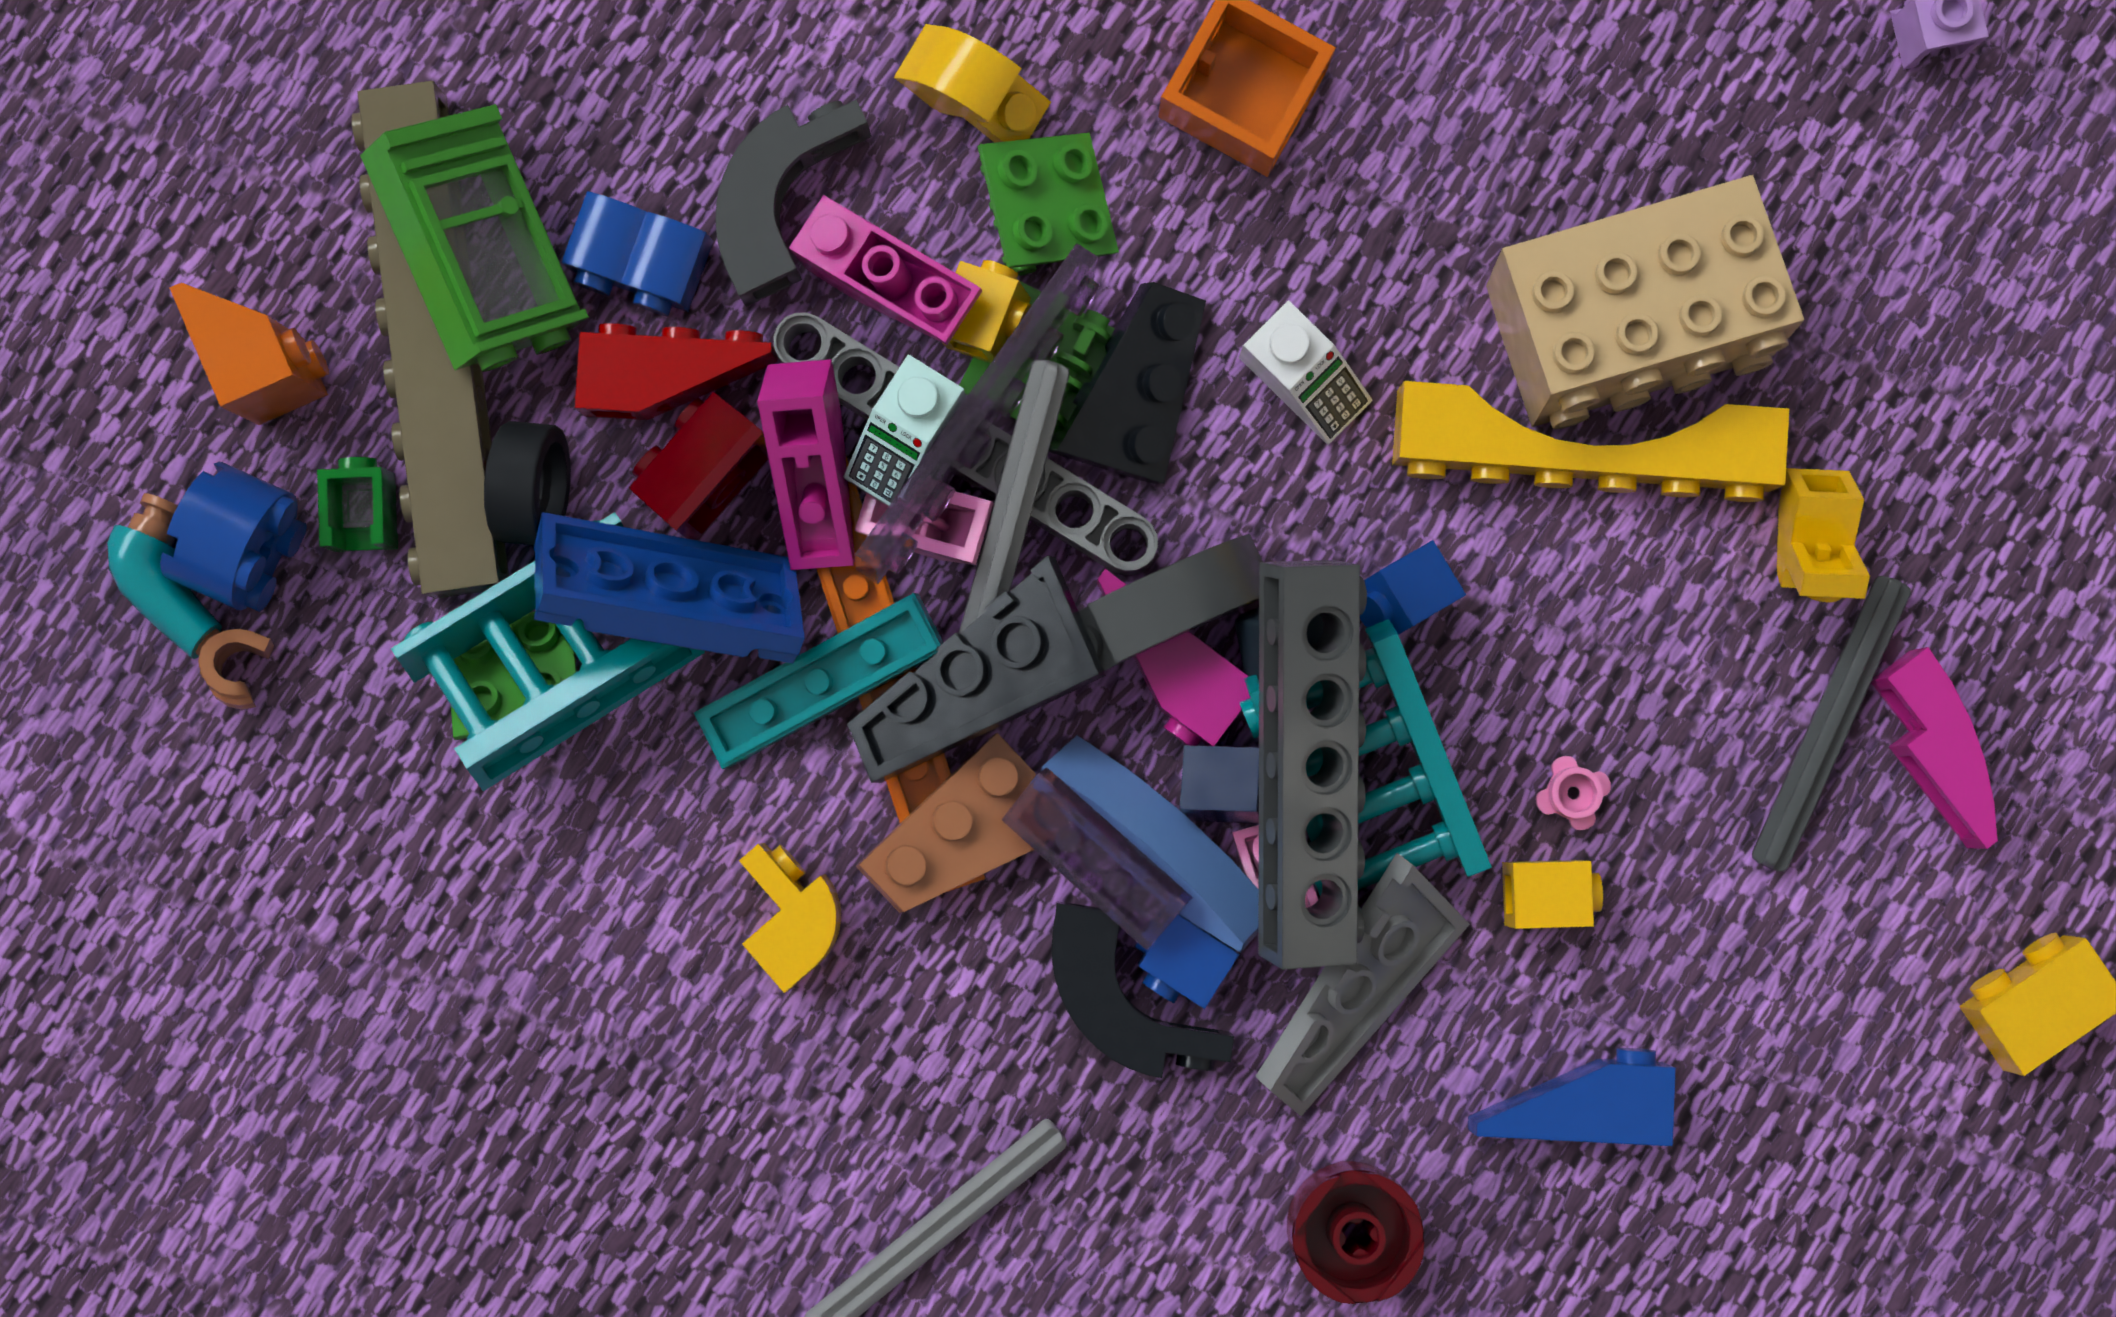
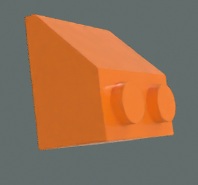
[169,283,329,425]

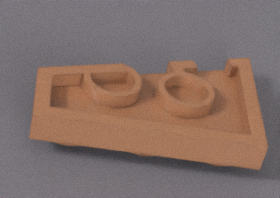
[856,733,1084,913]

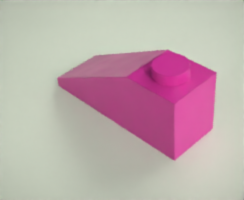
[757,359,855,570]
[1097,569,1251,746]

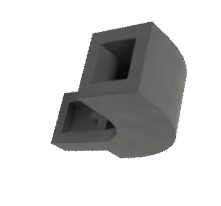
[715,100,872,307]
[1078,534,1263,671]

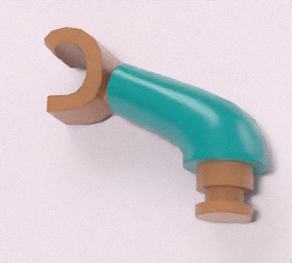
[107,493,274,710]

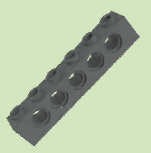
[1258,560,1367,970]

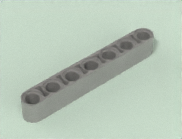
[773,312,1158,576]

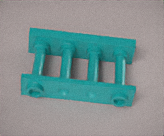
[390,512,705,791]
[1239,619,1492,896]

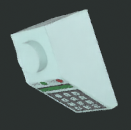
[843,354,968,513]

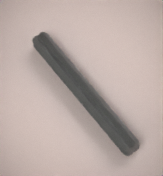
[1752,576,1911,872]

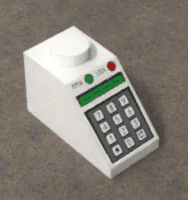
[1239,300,1373,445]

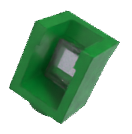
[317,457,398,552]

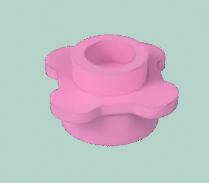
[1536,756,1611,830]

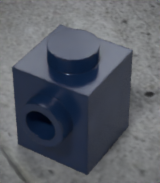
[1180,745,1259,824]

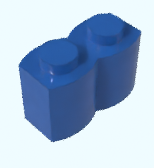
[561,191,714,317]

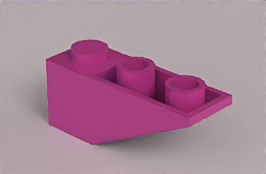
[789,195,982,345]

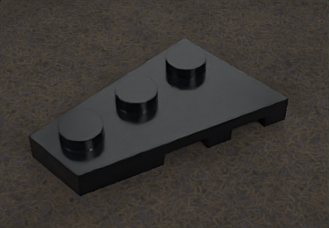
[1049,282,1206,484]

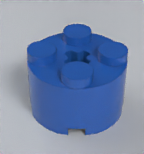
[160,461,307,612]

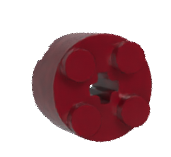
[1287,1161,1424,1304]

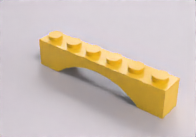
[1392,381,1790,502]

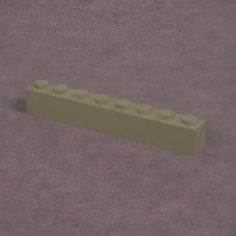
[351,80,509,599]

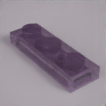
[1002,768,1193,950]

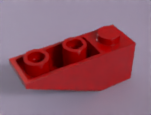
[574,323,778,420]

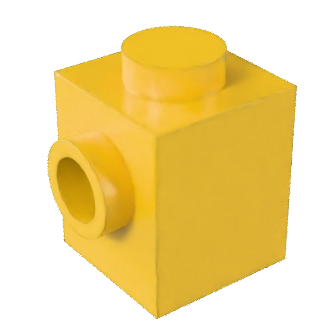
[943,260,1033,368]
[1502,860,1603,929]

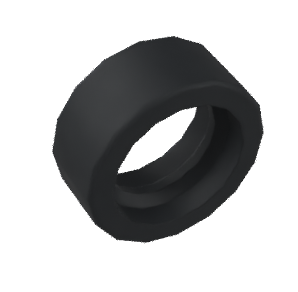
[484,421,571,546]

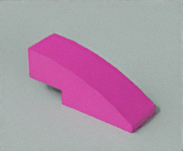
[1871,647,1998,849]

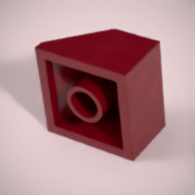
[629,392,769,540]

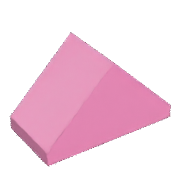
[855,482,994,565]

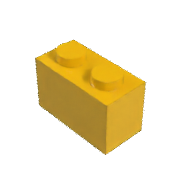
[1959,933,2116,1076]

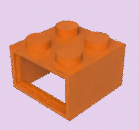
[1158,0,1336,177]

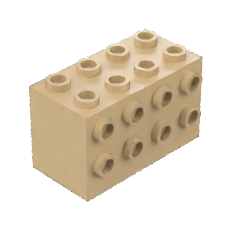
[1486,175,1804,430]

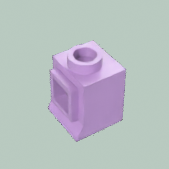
[1890,0,1989,70]

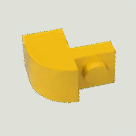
[894,24,1051,143]
[1777,468,1870,603]
[739,843,841,993]

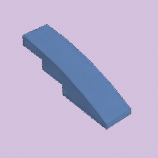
[1037,735,1259,953]

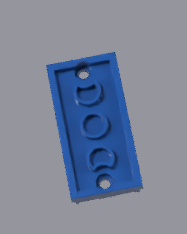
[534,512,805,664]

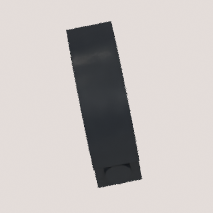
[1052,901,1234,1078]

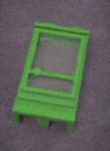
[360,104,589,372]

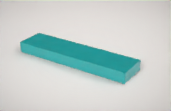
[694,593,944,769]

